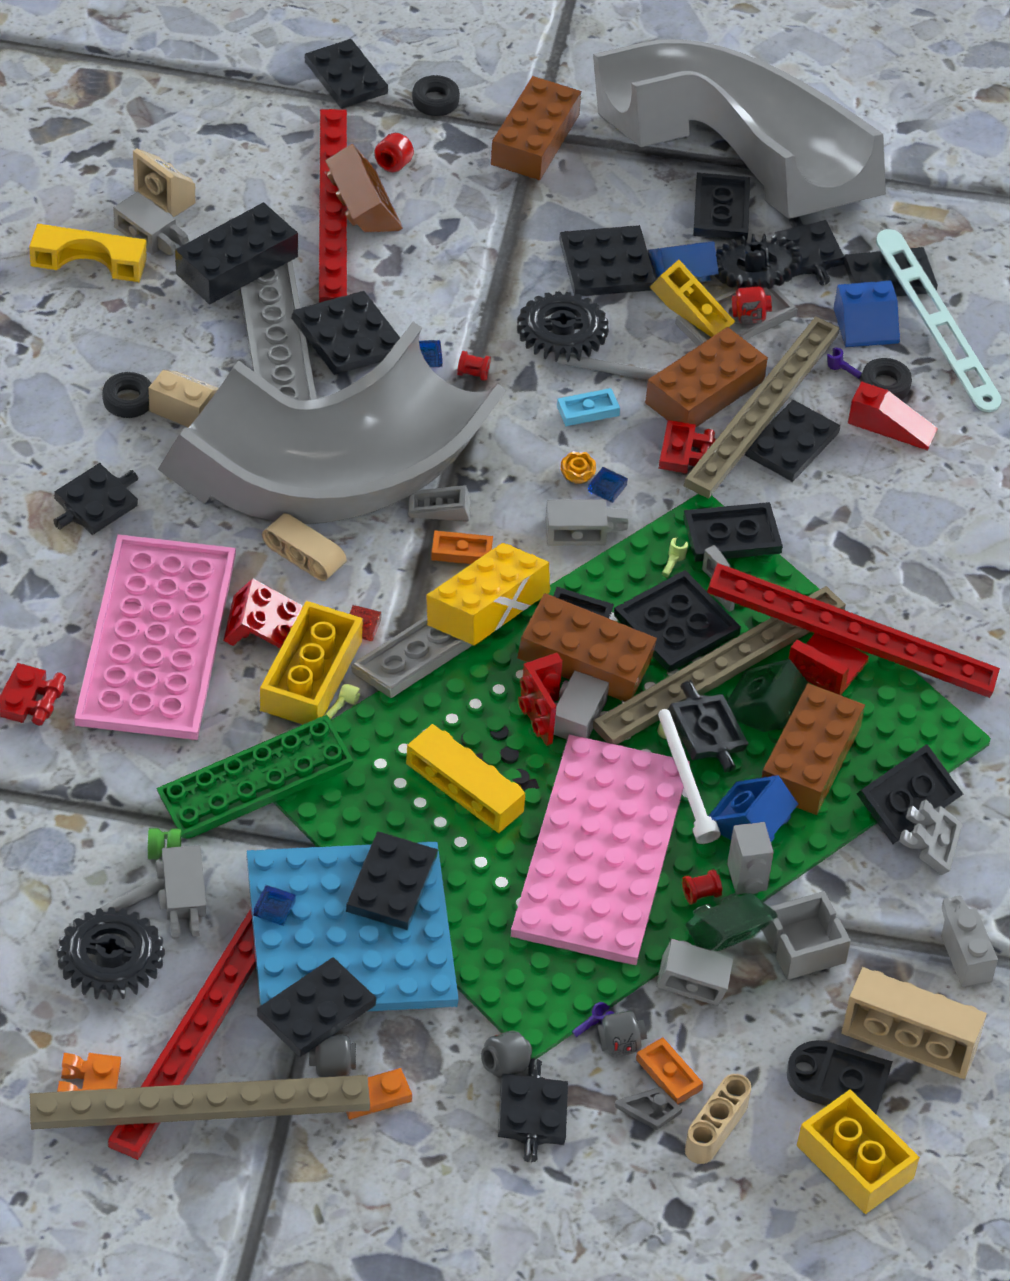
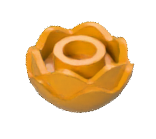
[561,452,596,484]

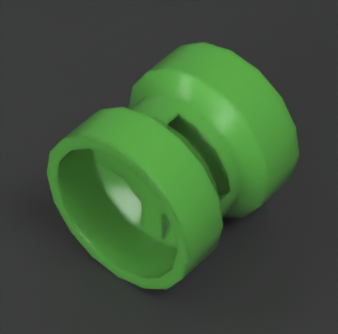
[148,828,181,860]

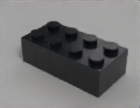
[175,202,298,305]

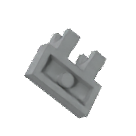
[899,800,962,875]

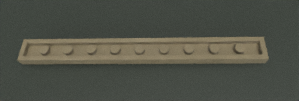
[683,316,840,499]
[593,586,846,745]
[30,1075,370,1130]

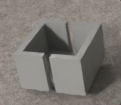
[762,891,851,980]

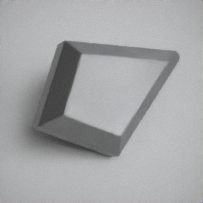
[615,1087,682,1130]

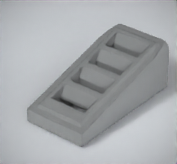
[408,485,471,521]

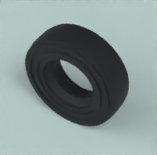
[412,75,460,116]
[861,358,912,400]
[102,372,152,418]

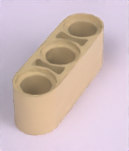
[262,513,347,581]
[685,1074,751,1164]

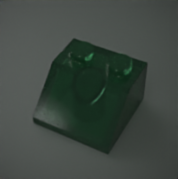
[727,659,808,732]
[685,892,778,952]

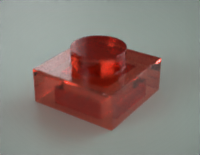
[349,605,381,641]

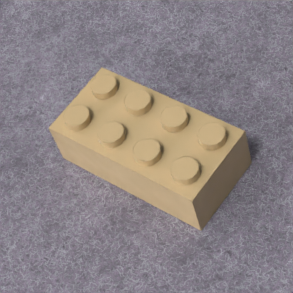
[841,967,987,1080]

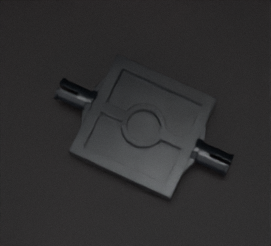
[775,216,844,285]
[53,463,138,535]
[667,680,748,773]
[498,1058,568,1162]

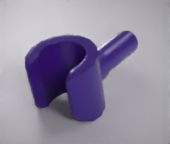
[827,347,862,379]
[572,1002,614,1037]

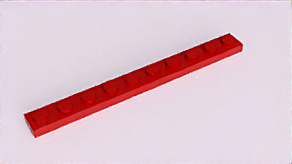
[319,109,347,303]
[707,563,1000,698]
[108,909,256,1160]

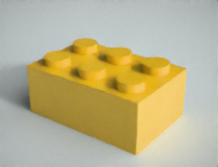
[797,1089,920,1214]

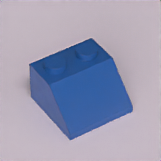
[648,241,719,282]
[833,281,900,348]
[709,775,798,842]

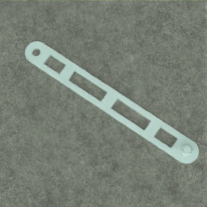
[876,229,1002,412]

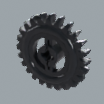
[714,233,802,289]
[517,291,609,362]
[56,907,165,1001]

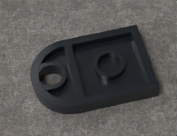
[787,1040,893,1115]

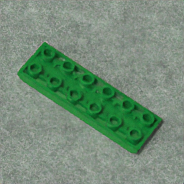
[156,714,354,839]

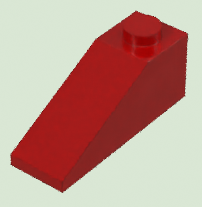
[848,381,938,451]

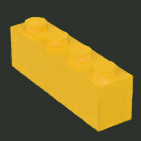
[406,724,525,833]

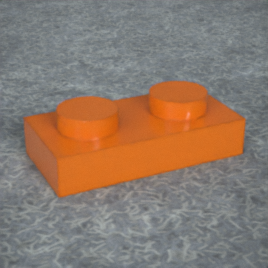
[431,531,493,564]
[636,1037,703,1105]
[346,1068,412,1120]

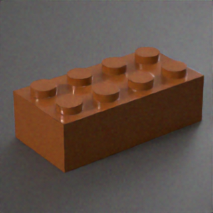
[491,76,582,180]
[645,327,768,427]
[517,593,657,702]
[761,683,865,815]

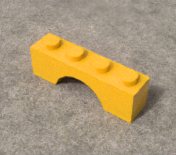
[29,224,147,282]

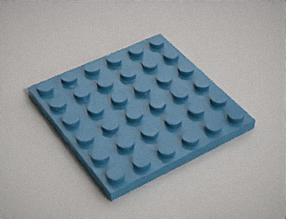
[246,842,459,1012]

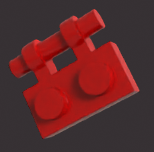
[658,420,716,473]
[0,663,66,726]

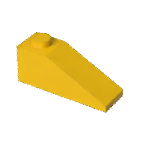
[650,260,735,337]

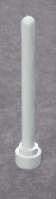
[658,709,720,844]

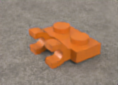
[57,1053,121,1092]

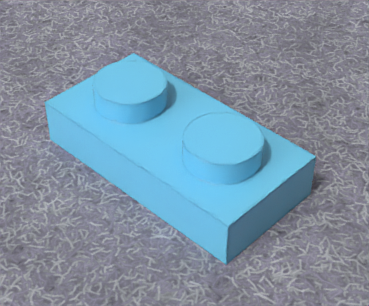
[557,388,620,426]

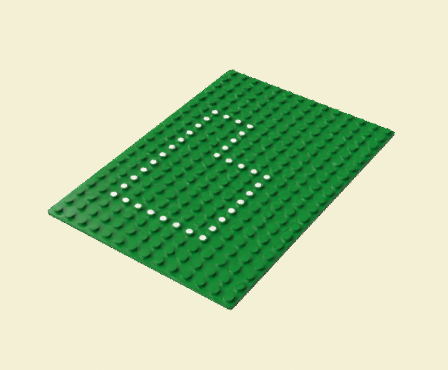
[273,494,991,1060]

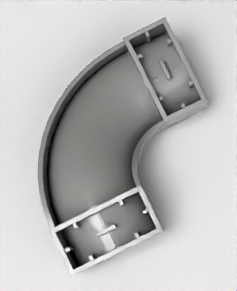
[593,39,886,219]
[158,321,507,524]

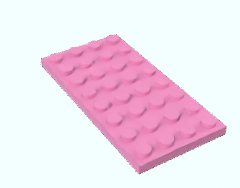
[74,534,236,740]
[510,734,690,965]

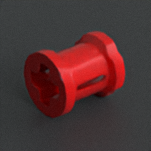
[457,351,491,381]
[682,869,722,905]

